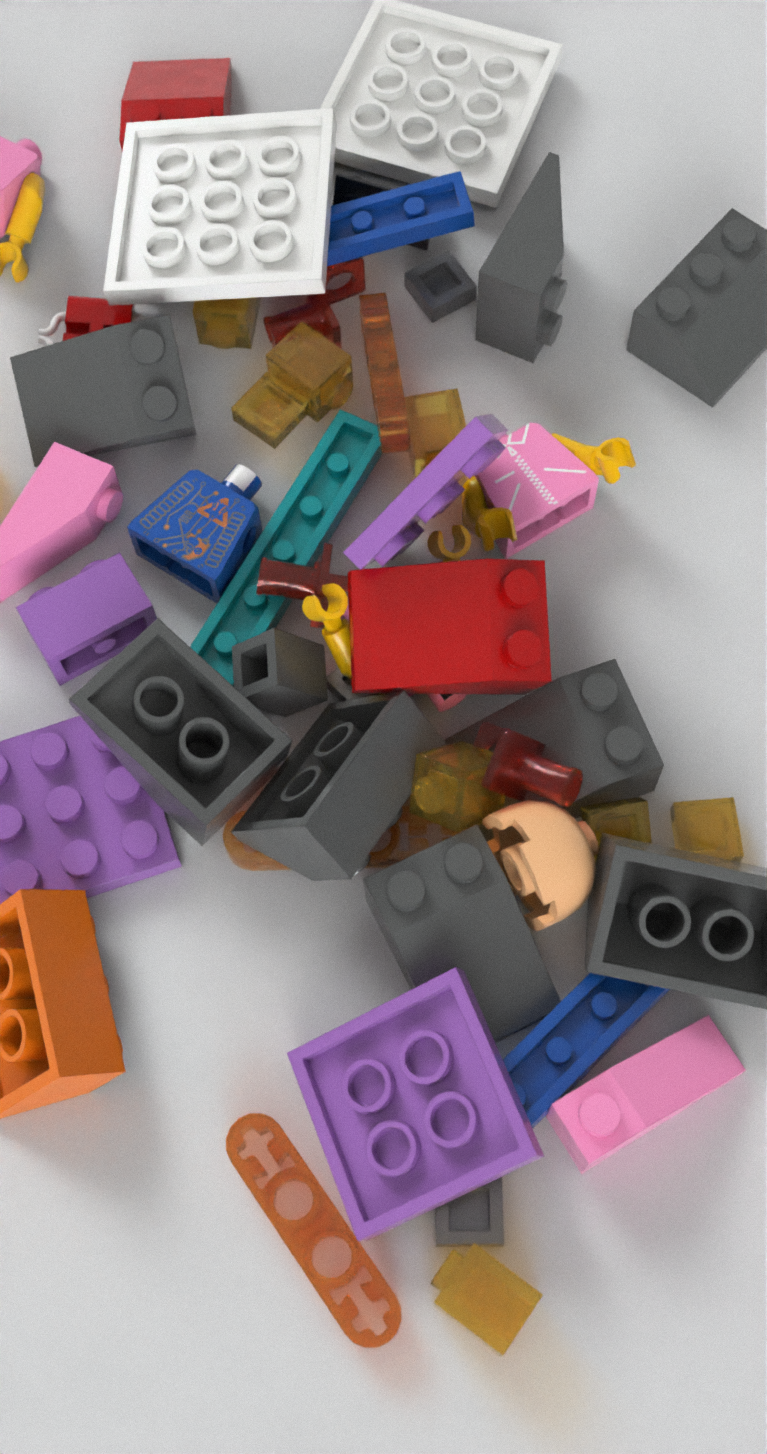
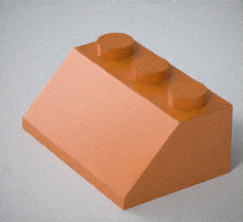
[0,889,126,1119]

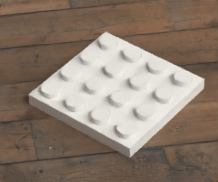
[320,0,563,208]
[103,108,337,306]

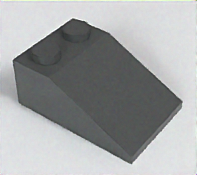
[475,152,567,363]
[10,315,197,467]
[69,618,293,846]
[444,659,664,841]
[363,825,561,1043]

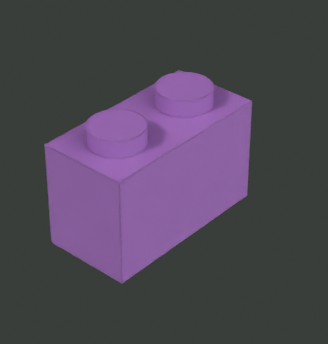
[16,552,157,686]

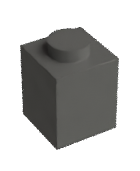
[232,628,328,717]

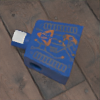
[127,464,263,603]

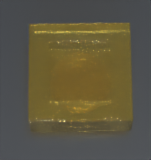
[231,372,310,449]
[581,797,652,863]
[670,797,744,862]

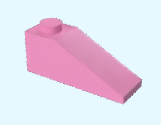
[0,442,123,603]
[546,1015,746,1174]

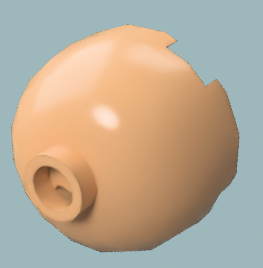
[482,800,599,932]

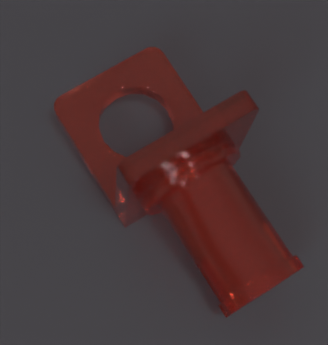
[263,257,366,358]
[256,543,348,629]
[462,722,583,807]

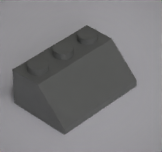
[626,208,767,408]
[231,690,446,881]
[585,833,767,1009]

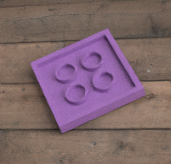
[343,414,508,570]
[0,716,182,904]
[287,967,544,1241]

